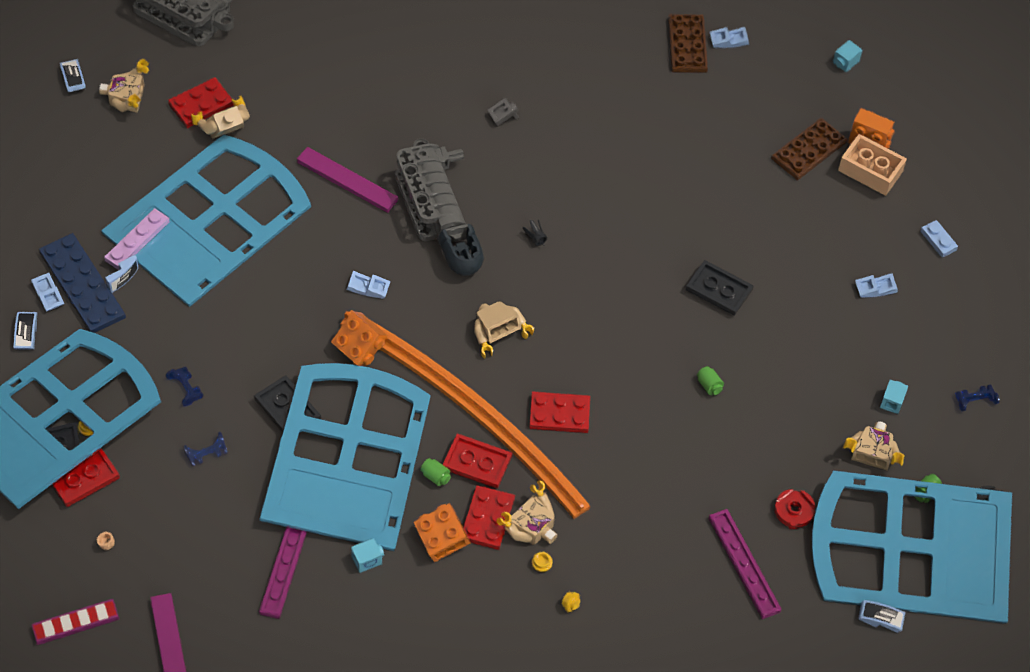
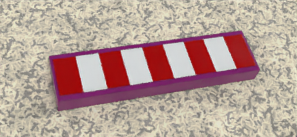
[32,599,119,645]

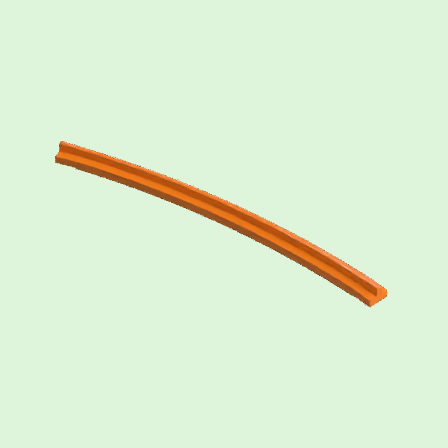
[340,310,590,519]

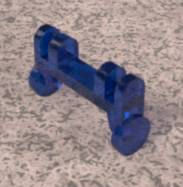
[165,367,204,406]
[956,384,1000,412]
[183,432,228,467]

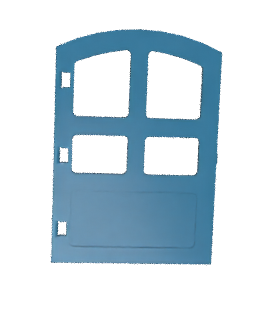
[101,135,311,307]
[0,329,161,509]
[260,363,431,551]
[812,471,1012,624]

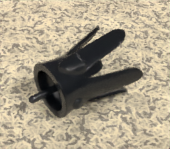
[522,219,548,246]

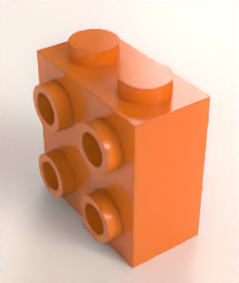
[848,108,895,149]
[331,311,388,366]
[414,503,470,562]

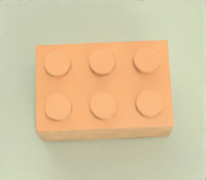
[838,134,907,196]

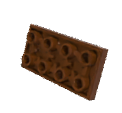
[669,14,708,73]
[771,118,847,181]

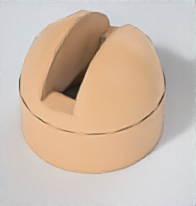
[97,532,115,550]

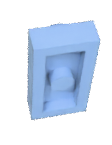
[920,220,958,258]

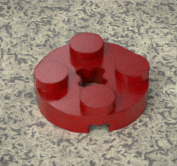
[774,489,815,529]

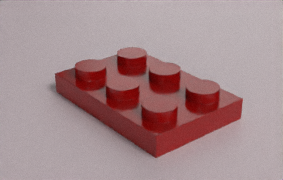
[168,77,234,128]
[530,392,590,433]
[443,433,512,489]
[52,448,120,507]
[463,485,515,550]

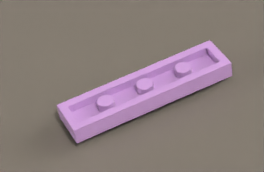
[104,208,169,270]

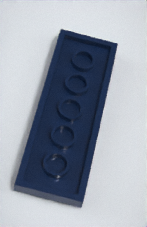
[39,233,126,333]

